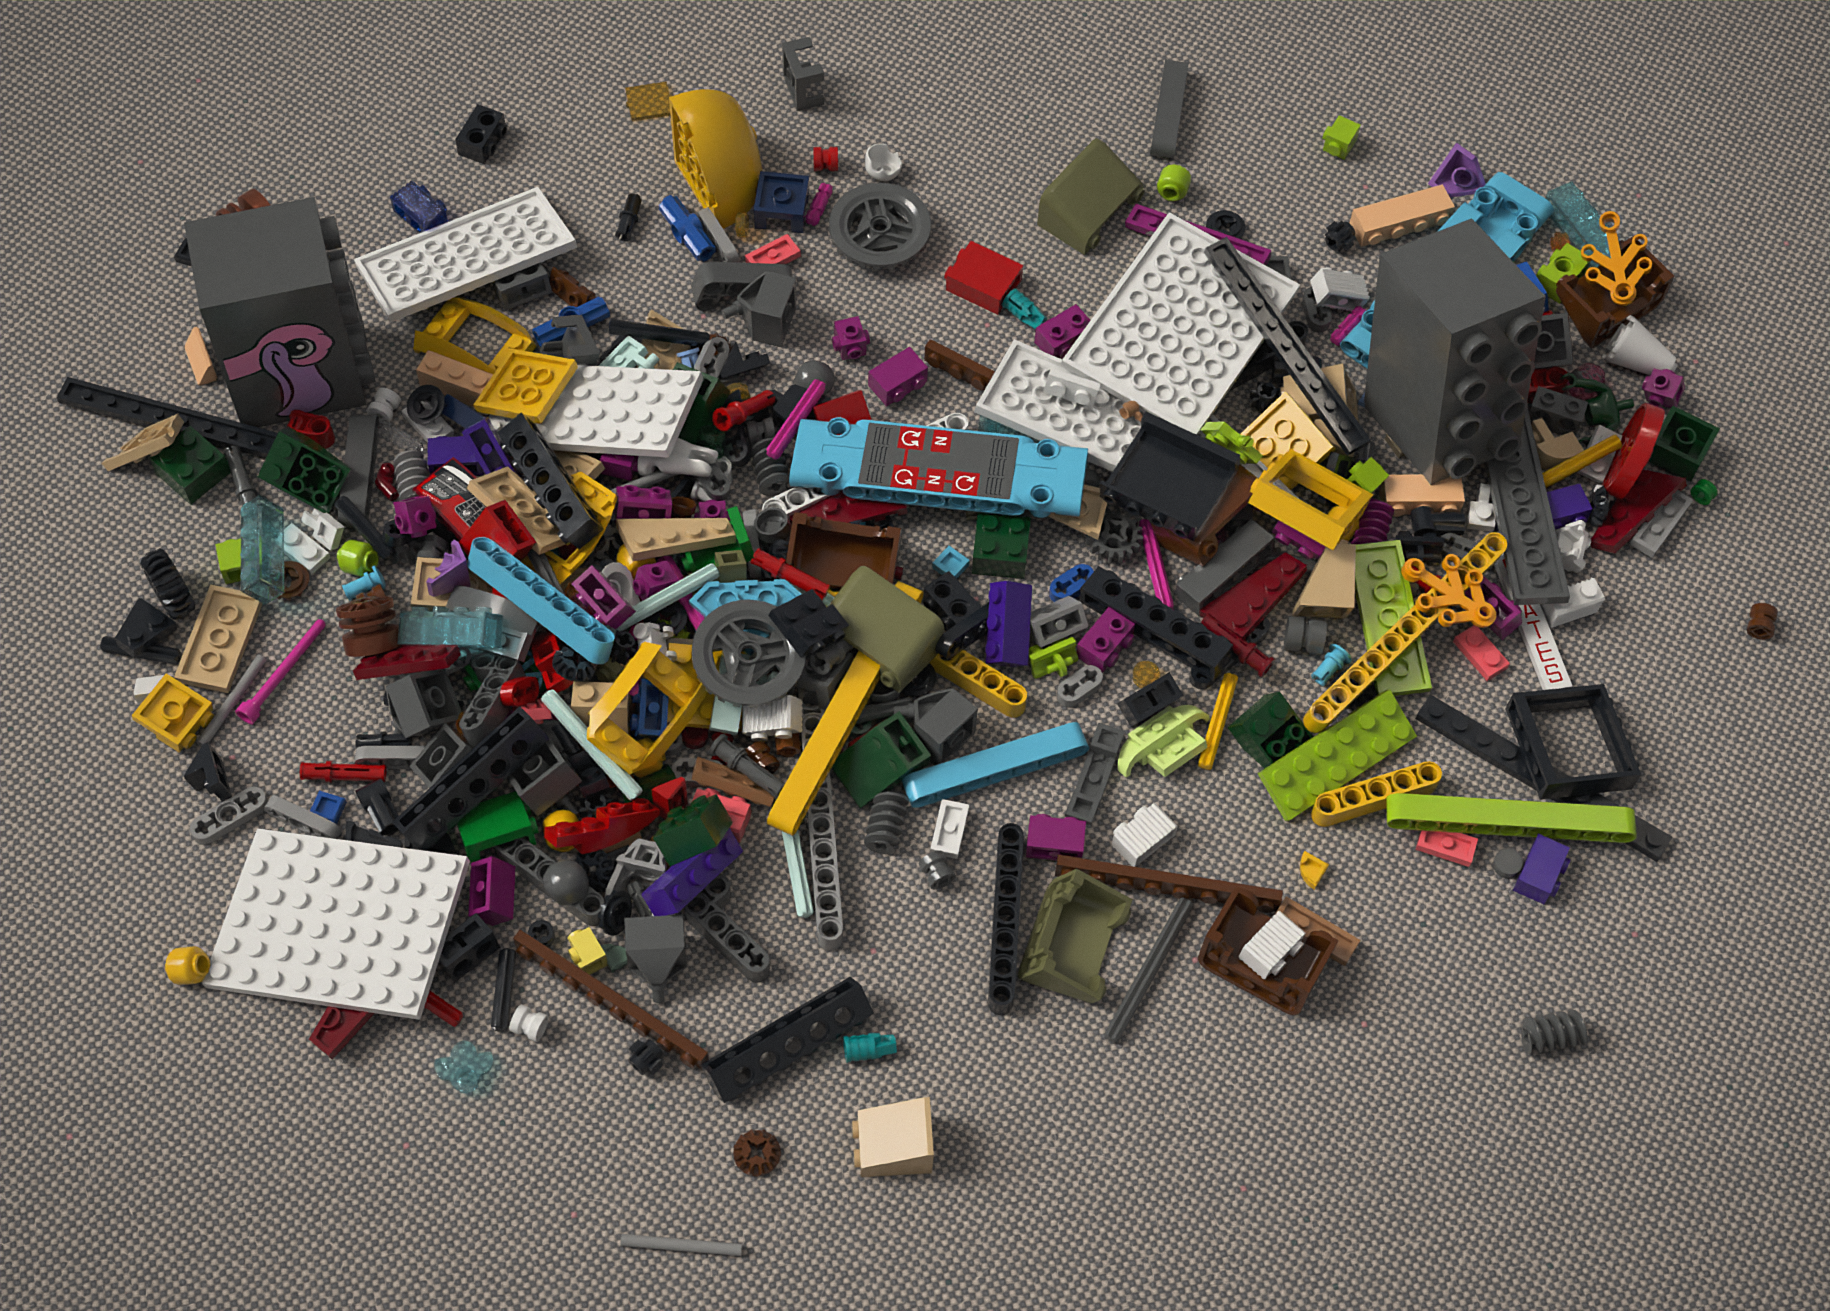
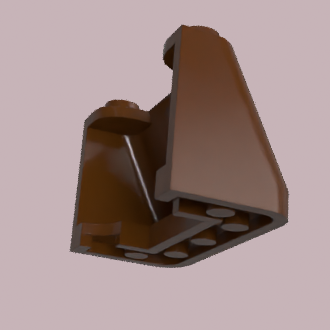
[1556,236,1675,348]
[1149,464,1260,566]
[786,512,902,587]
[1198,886,1339,1015]

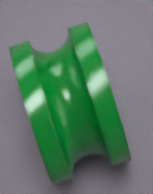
[1690,479,1718,505]

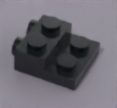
[768,589,849,658]

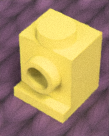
[567,927,608,975]

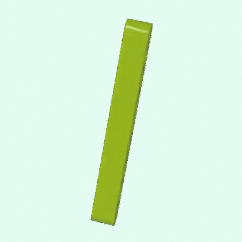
[1386,793,1637,843]

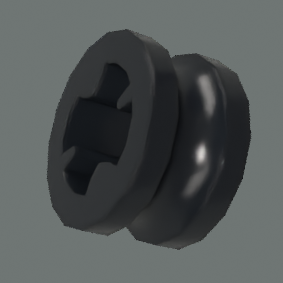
[528,920,555,947]

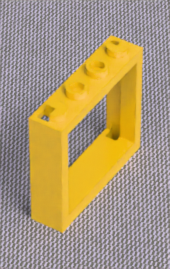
[1248,448,1373,550]

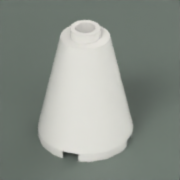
[1602,315,1678,375]

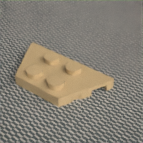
[102,414,184,471]

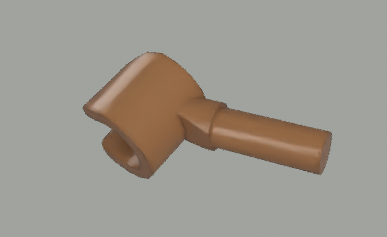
[1119,401,1143,422]

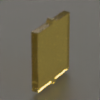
[625,81,672,121]

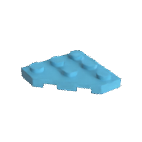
[689,579,801,656]

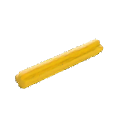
[1542,435,1622,488]
[1198,673,1238,770]

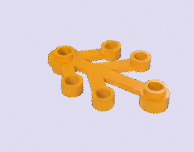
[1581,211,1652,306]
[1401,554,1496,628]

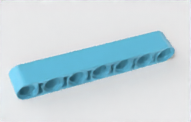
[467,537,615,664]
[902,722,1089,808]

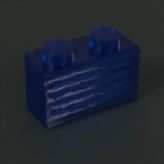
[390,181,448,233]

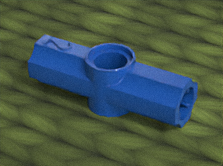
[659,195,716,262]
[532,297,610,348]

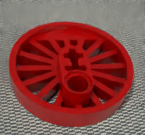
[1602,402,1665,500]

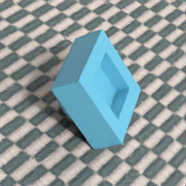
[932,546,970,579]

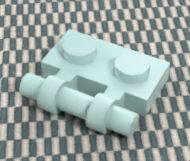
[599,336,660,369]

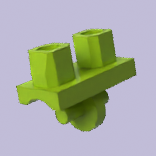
[1028,637,1078,679]

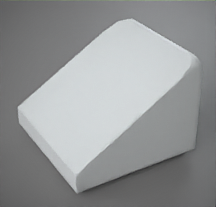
[134,675,164,704]

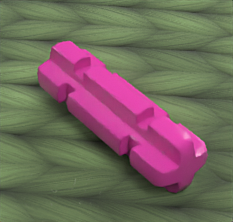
[805,183,833,226]
[1330,306,1366,346]

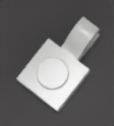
[1467,483,1496,532]
[301,508,344,551]

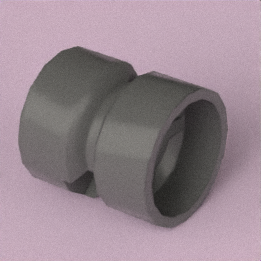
[754,507,791,553]
[1284,615,1327,655]

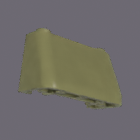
[1037,138,1145,255]
[829,566,944,693]
[1018,869,1133,1003]

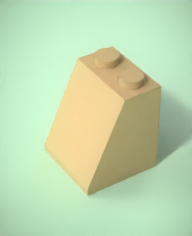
[1280,363,1359,422]
[1292,540,1356,619]
[571,681,634,754]
[852,1097,934,1177]

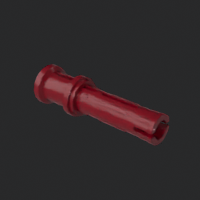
[1201,613,1276,678]

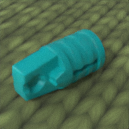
[1002,288,1048,329]
[843,1033,897,1063]

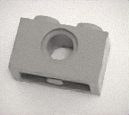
[1029,596,1089,647]

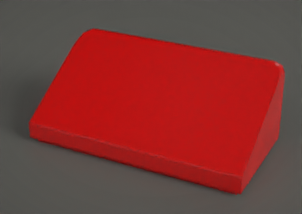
[652,777,688,820]

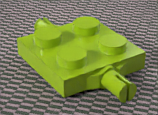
[1201,422,1263,464]

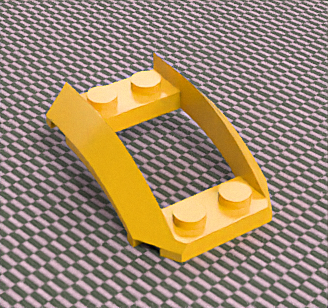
[413,296,536,374]
[521,472,617,585]
[587,642,707,775]

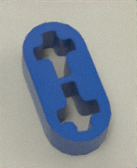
[1049,564,1094,602]

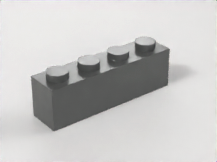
[1176,519,1275,617]

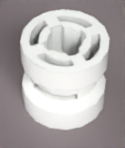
[366,388,401,424]
[509,1004,549,1042]

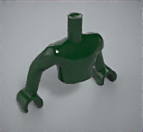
[1559,373,1634,449]

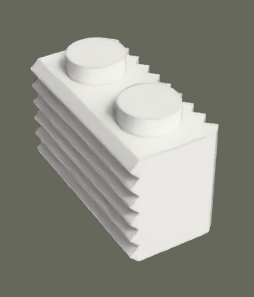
[1310,267,1370,311]
[1541,577,1605,628]
[742,695,803,741]
[1112,803,1178,867]
[1239,910,1306,979]

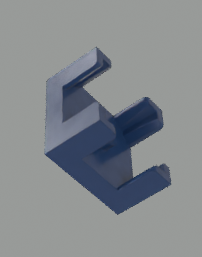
[754,171,809,233]

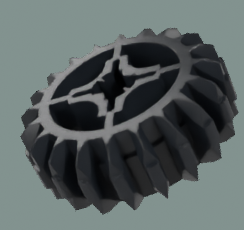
[140,548,195,620]

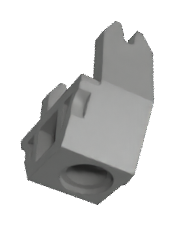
[604,838,671,916]

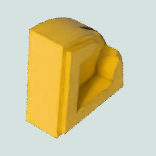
[1300,851,1329,890]

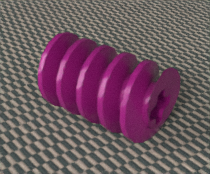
[1351,499,1394,545]

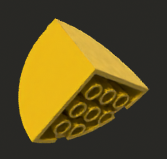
[669,89,762,229]

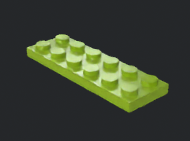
[1355,540,1432,696]
[1257,689,1417,821]

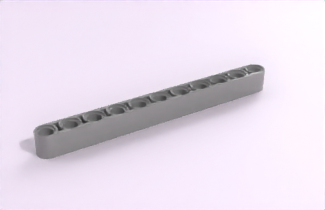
[797,687,843,951]

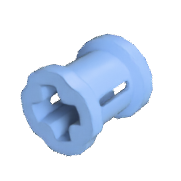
[677,347,700,369]

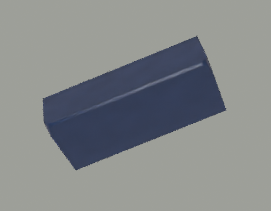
[442,394,485,429]

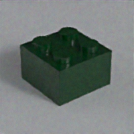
[1649,406,1720,482]
[150,426,231,505]
[972,512,1031,579]
[653,794,733,866]

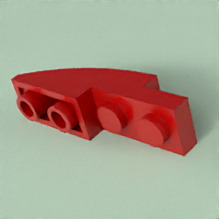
[531,629,573,693]
[544,798,660,854]

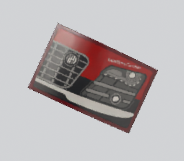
[412,457,486,541]

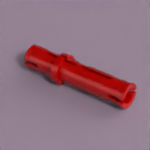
[751,548,831,601]
[300,761,387,783]

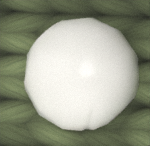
[865,144,902,181]

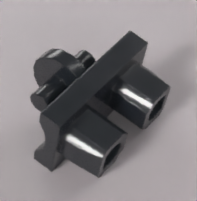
[1395,531,1444,568]

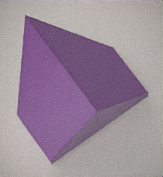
[1428,143,1486,197]
[426,540,471,597]

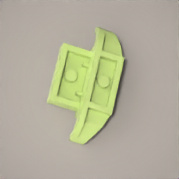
[1117,705,1211,778]

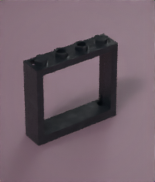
[1505,684,1641,800]

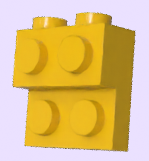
[132,673,214,753]

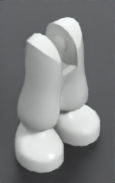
[638,438,718,477]

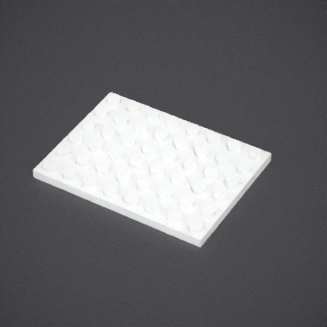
[1061,212,1300,435]
[202,829,470,1020]

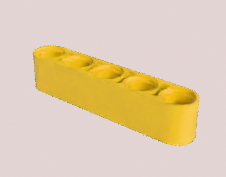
[1311,761,1442,827]

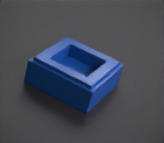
[310,790,347,825]

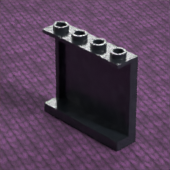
[1100,411,1240,541]

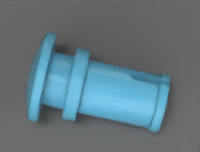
[342,565,386,601]
[1311,644,1352,686]

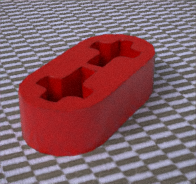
[500,676,539,707]

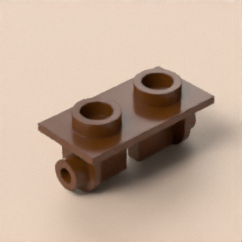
[549,267,596,307]

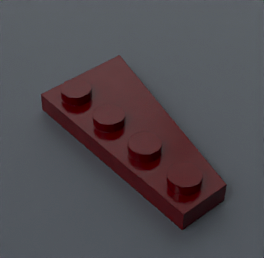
[1591,469,1687,553]
[789,490,907,525]
[1199,552,1307,640]
[353,644,461,680]
[309,1006,375,1060]

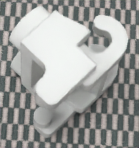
[1555,520,1591,573]
[633,622,677,662]

